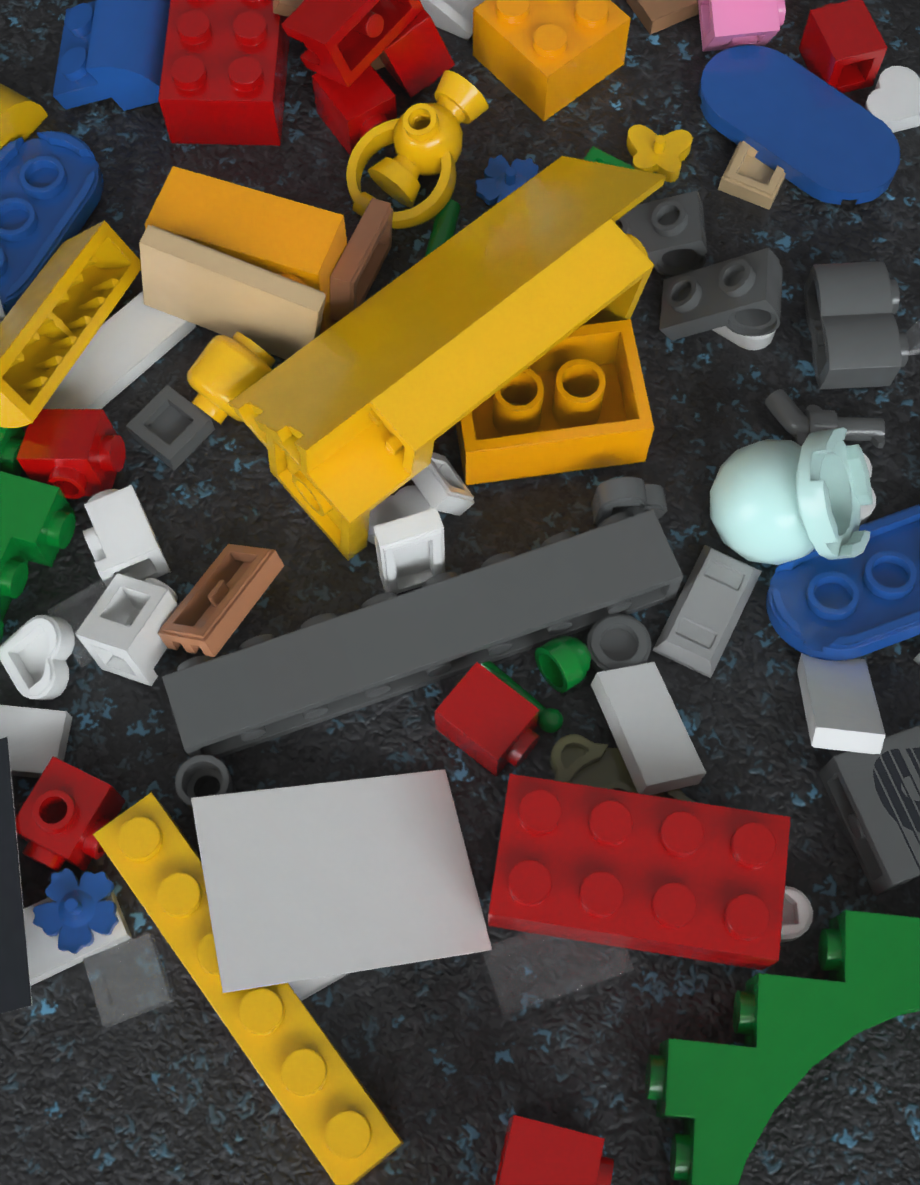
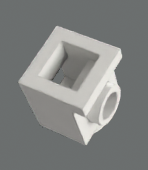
[83,485,171,587]
[75,573,179,686]

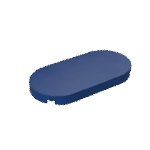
[698,45,900,205]
[0,131,104,315]
[766,504,920,661]

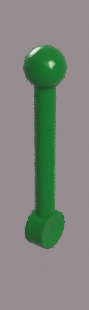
[481,661,563,733]

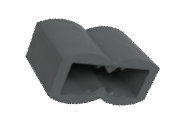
[804,261,909,390]

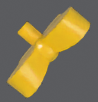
[626,124,693,183]

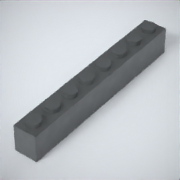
[162,509,683,759]

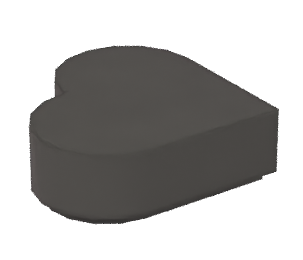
[591,477,667,526]

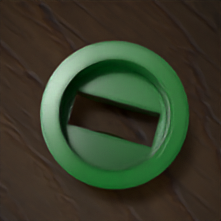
[535,635,591,693]

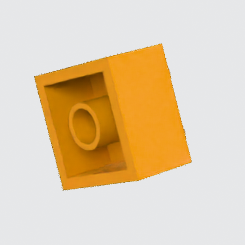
[473,0,631,121]

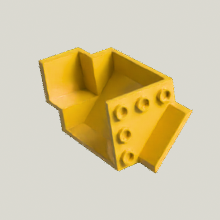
[228,156,667,561]

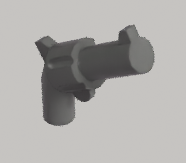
[765,389,885,448]

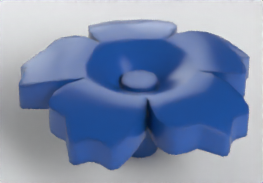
[476,155,539,206]
[33,868,119,954]

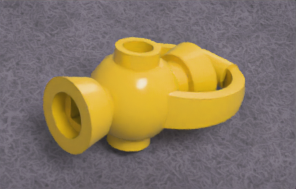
[346,70,489,229]

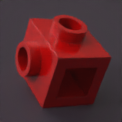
[16,409,126,499]
[15,756,126,872]

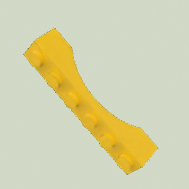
[93,792,404,1185]

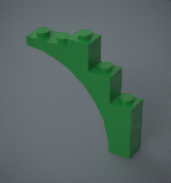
[645,910,920,1185]

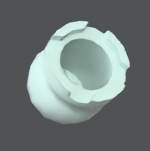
[710,427,873,565]

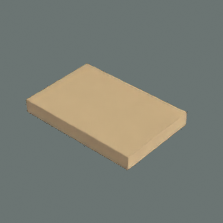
[139,225,326,360]

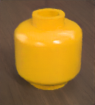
[187,331,276,424]

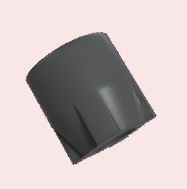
[175,755,237,811]

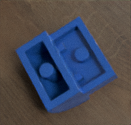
[53,0,171,111]

